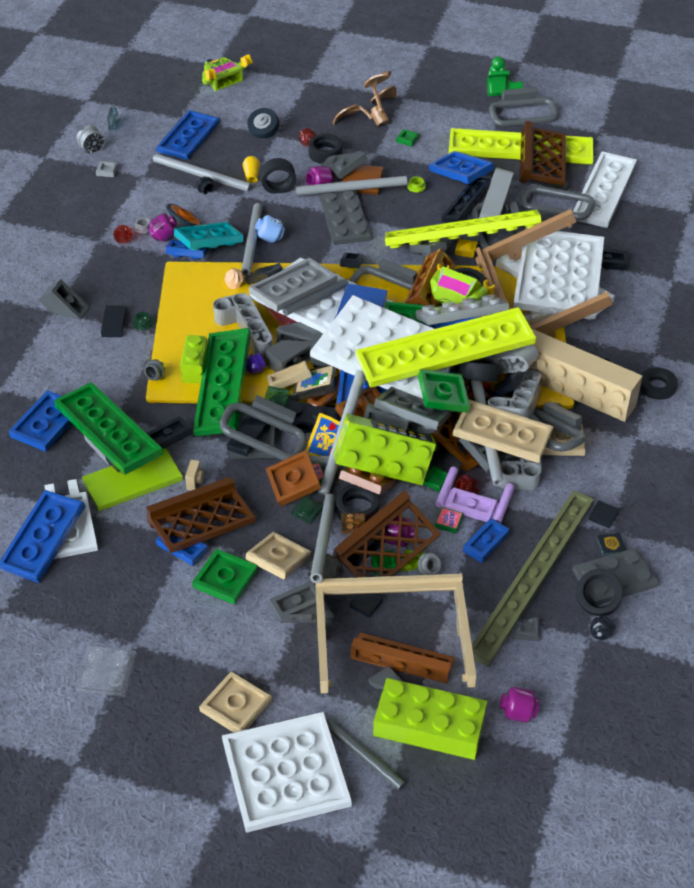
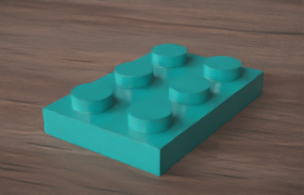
[174,222,243,250]

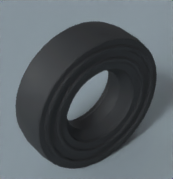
[640,367,678,400]

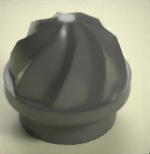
[144,359,166,380]

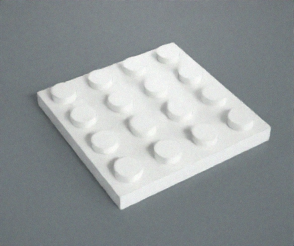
[222,712,352,833]

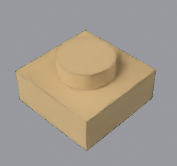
[185,460,204,490]

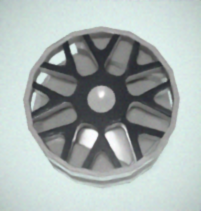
[76,125,106,154]

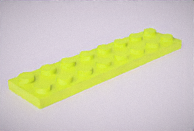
[448,128,593,164]
[385,210,541,248]
[356,307,536,388]

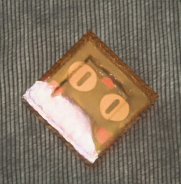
[341,514,365,534]

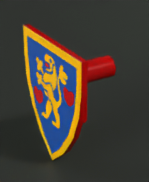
[305,413,340,456]

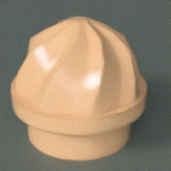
[224,268,244,289]

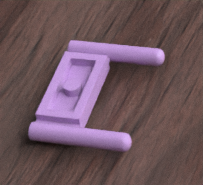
[435,467,515,524]

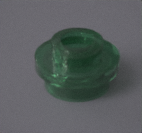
[133,311,153,330]

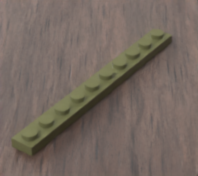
[472,490,594,667]

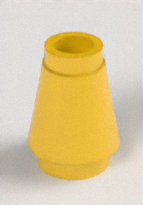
[242,156,261,183]

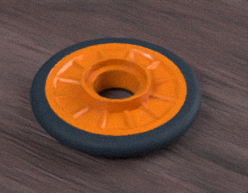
[166,204,203,226]

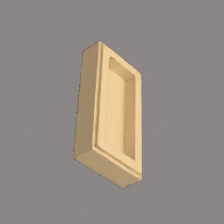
[266,361,312,392]

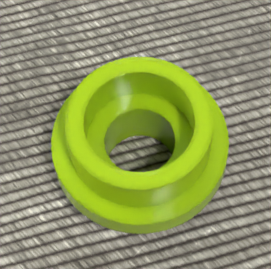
[407,177,426,193]

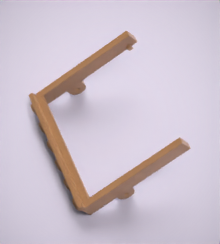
[475,209,613,338]

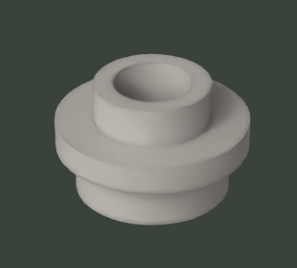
[134,217,151,234]
[418,553,441,575]

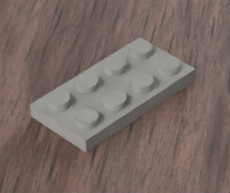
[249,257,337,312]
[416,295,509,325]

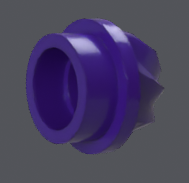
[246,353,267,374]

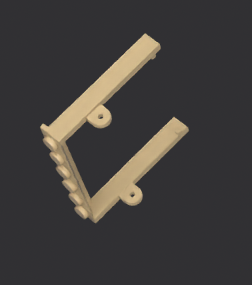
[316,574,476,693]

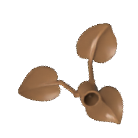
[333,71,397,127]

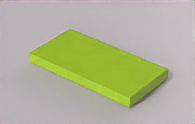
[82,448,183,511]

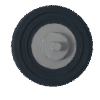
[247,108,279,138]

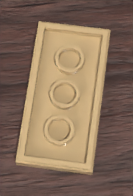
[453,399,553,463]

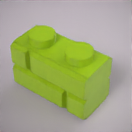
[180,335,207,383]

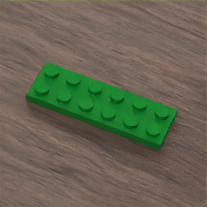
[193,328,251,437]
[54,382,163,475]

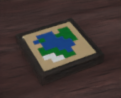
[292,365,339,401]

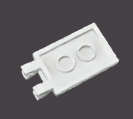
[44,479,98,559]

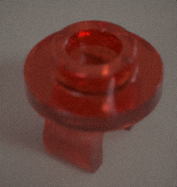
[455,474,479,494]

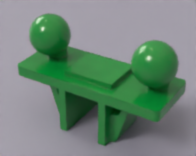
[486,56,523,96]

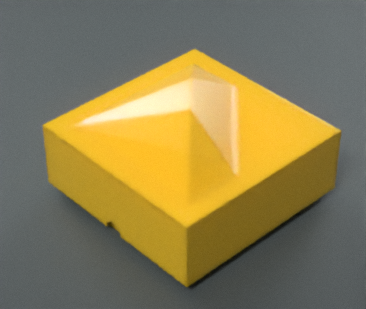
[455,239,478,258]

